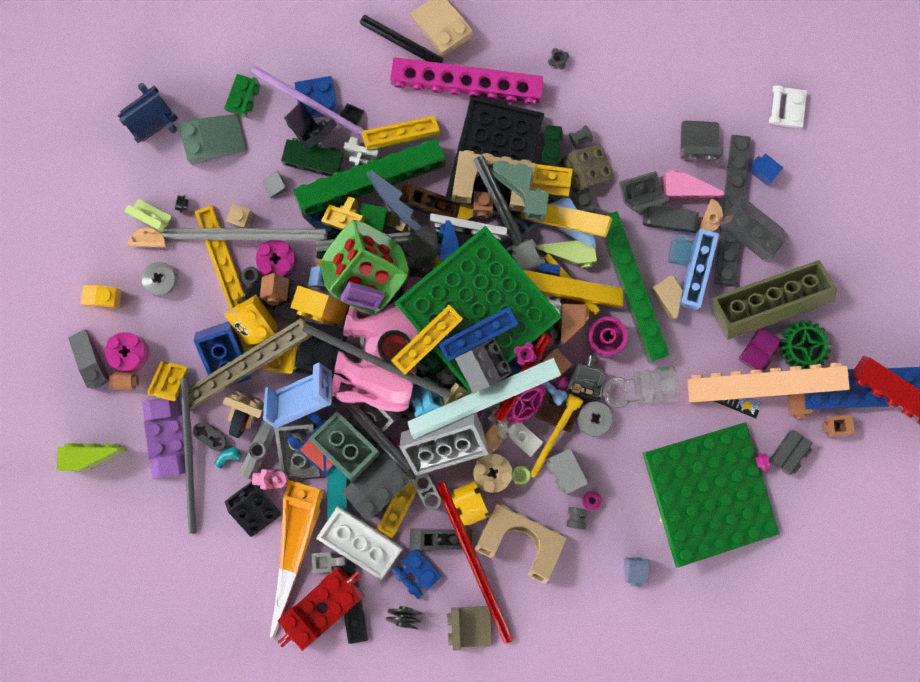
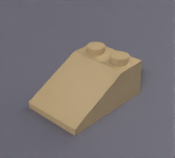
[410,0,473,58]

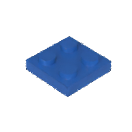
[294,76,338,118]

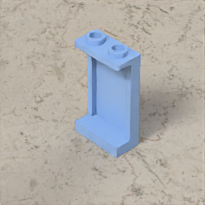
[263,362,332,428]

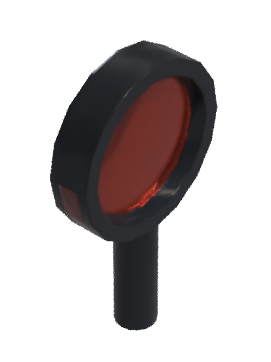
[377,330,429,373]

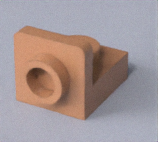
[473,191,493,219]

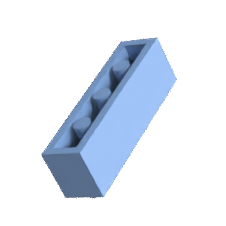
[680,229,719,310]

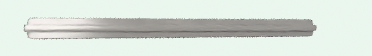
[162,228,328,240]

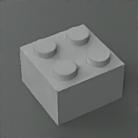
[545,448,588,494]

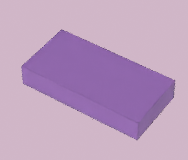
[340,282,385,311]

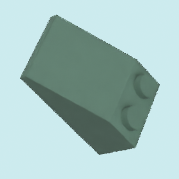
[178,114,247,165]
[309,411,380,483]

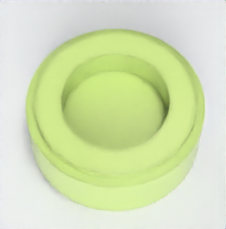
[512,466,531,485]

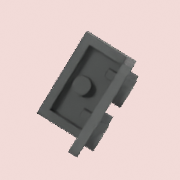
[680,121,723,161]
[619,171,669,212]

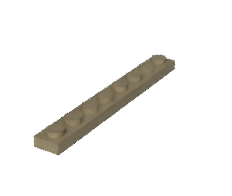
[178,318,312,411]

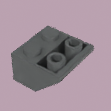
[455,338,512,394]

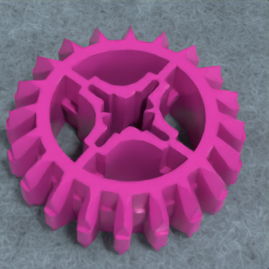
[497,384,546,424]

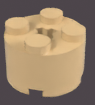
[473,454,512,493]

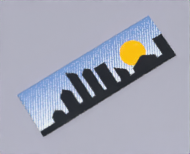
[714,398,762,419]

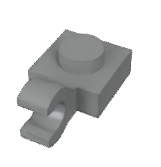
[312,552,347,573]

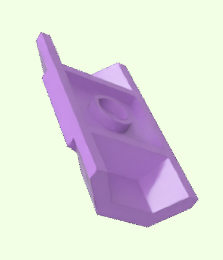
[142,397,185,479]

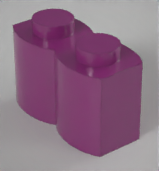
[738,328,781,371]

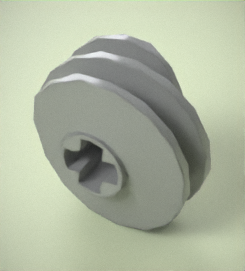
[142,262,178,296]
[577,401,613,436]

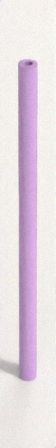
[251,66,386,150]

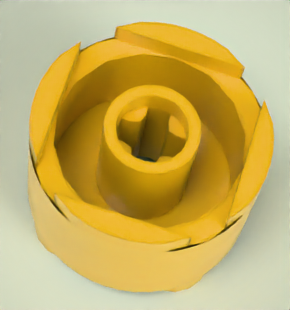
[450,481,490,526]

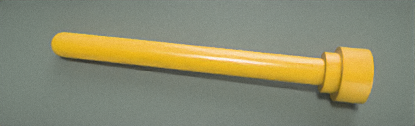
[530,394,583,478]

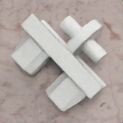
[343,137,378,166]

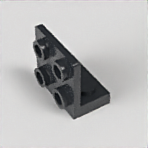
[284,102,337,150]
[224,481,281,537]

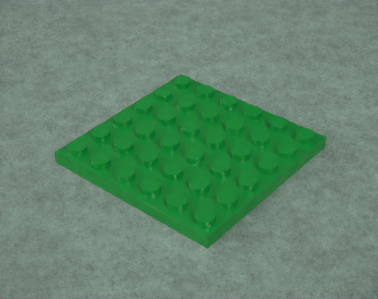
[394,226,562,394]
[642,422,780,568]

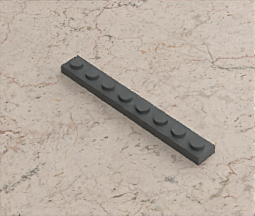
[714,134,751,286]

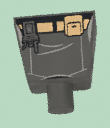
[565,355,604,402]

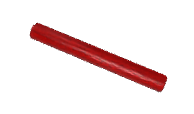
[494,334,552,422]

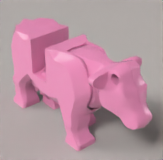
[332,262,427,412]

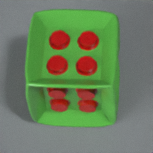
[321,220,409,315]

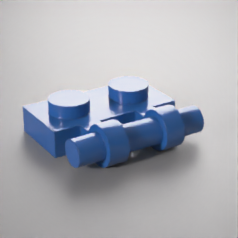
[392,549,442,599]

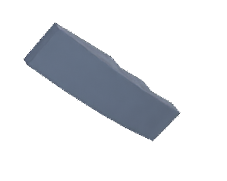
[367,170,425,235]

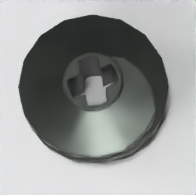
[386,606,423,630]

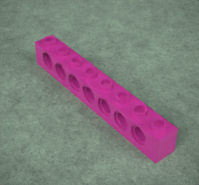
[390,57,544,105]

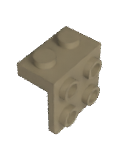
[561,145,614,194]
[447,606,492,651]

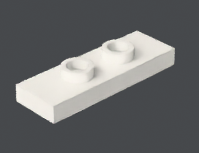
[487,407,543,457]

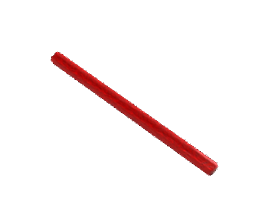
[436,481,513,644]

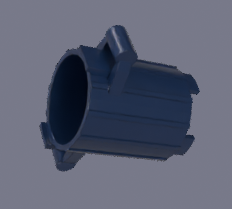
[117,83,179,143]

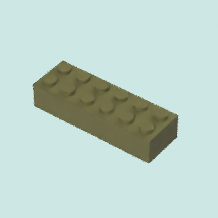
[712,260,837,340]

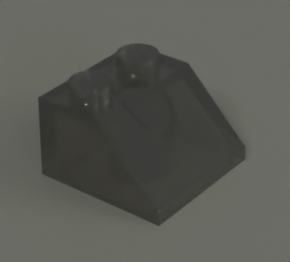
[403,222,439,277]

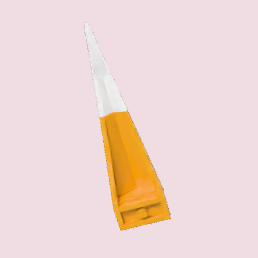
[270,480,324,638]

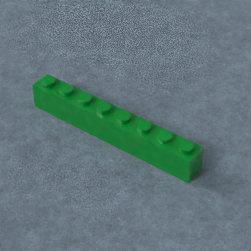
[293,139,445,217]
[602,211,670,363]

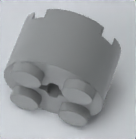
[506,239,546,273]

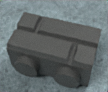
[769,430,813,475]

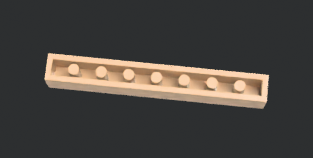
[687,363,849,403]

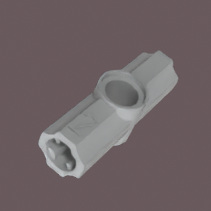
[239,420,275,480]

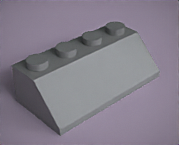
[400,413,489,476]

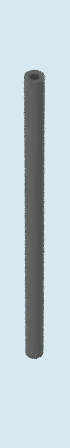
[302,324,451,398]
[180,378,197,534]

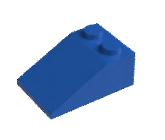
[193,321,252,385]

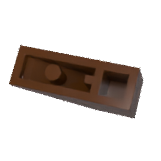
[399,185,460,218]

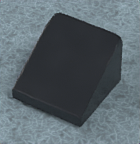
[339,103,364,126]

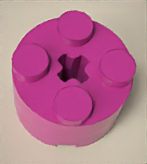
[256,240,297,278]
[587,317,628,357]
[105,332,149,371]

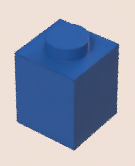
[750,153,783,185]

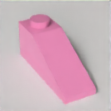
[663,170,724,199]

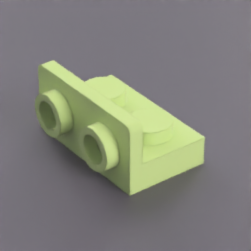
[124,199,172,233]

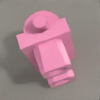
[252,469,288,489]

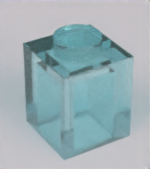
[668,235,693,265]

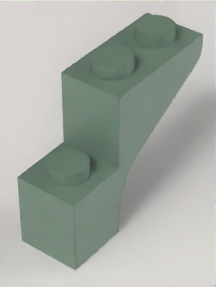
[492,161,549,221]

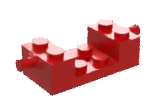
[277,566,365,651]

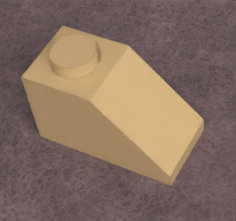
[650,275,683,321]

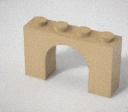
[451,150,536,213]
[474,504,567,584]

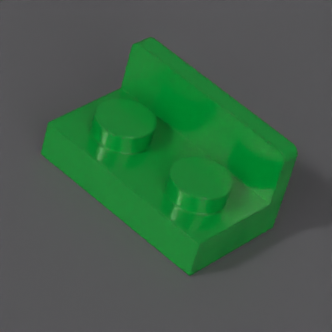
[224,74,260,117]

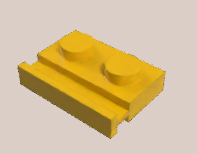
[532,164,573,197]
[147,361,188,401]

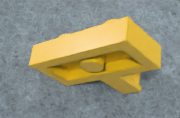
[321,196,365,230]

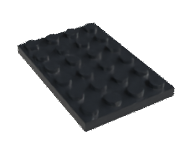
[444,96,544,220]

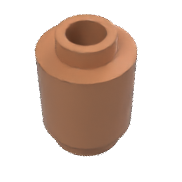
[109,371,139,391]

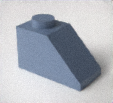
[624,557,649,586]

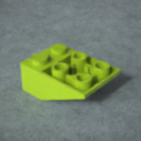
[57,443,127,471]

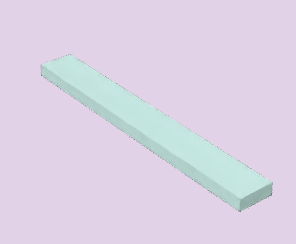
[408,358,561,439]

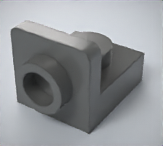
[570,188,598,213]

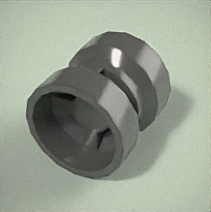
[566,507,588,529]

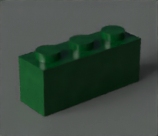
[281,138,344,176]

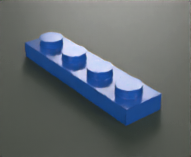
[438,307,518,362]

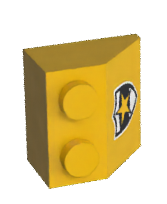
[224,295,278,345]

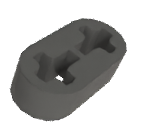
[193,422,227,451]

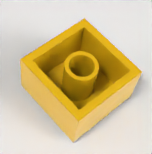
[290,286,348,326]

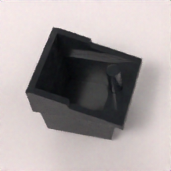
[294,321,348,379]

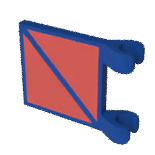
[287,412,334,475]

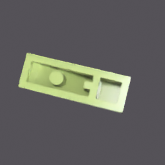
[536,240,597,268]

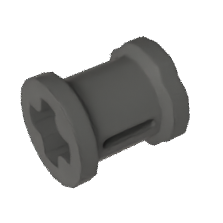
[569,125,593,149]

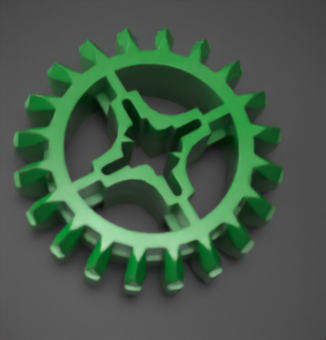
[779,320,832,370]

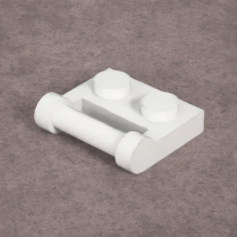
[769,86,807,129]

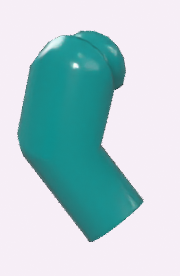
[214,447,242,469]

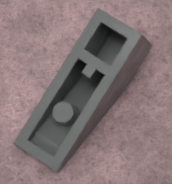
[68,329,109,389]
[409,528,472,550]

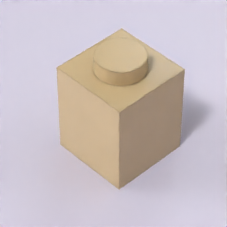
[226,203,254,228]

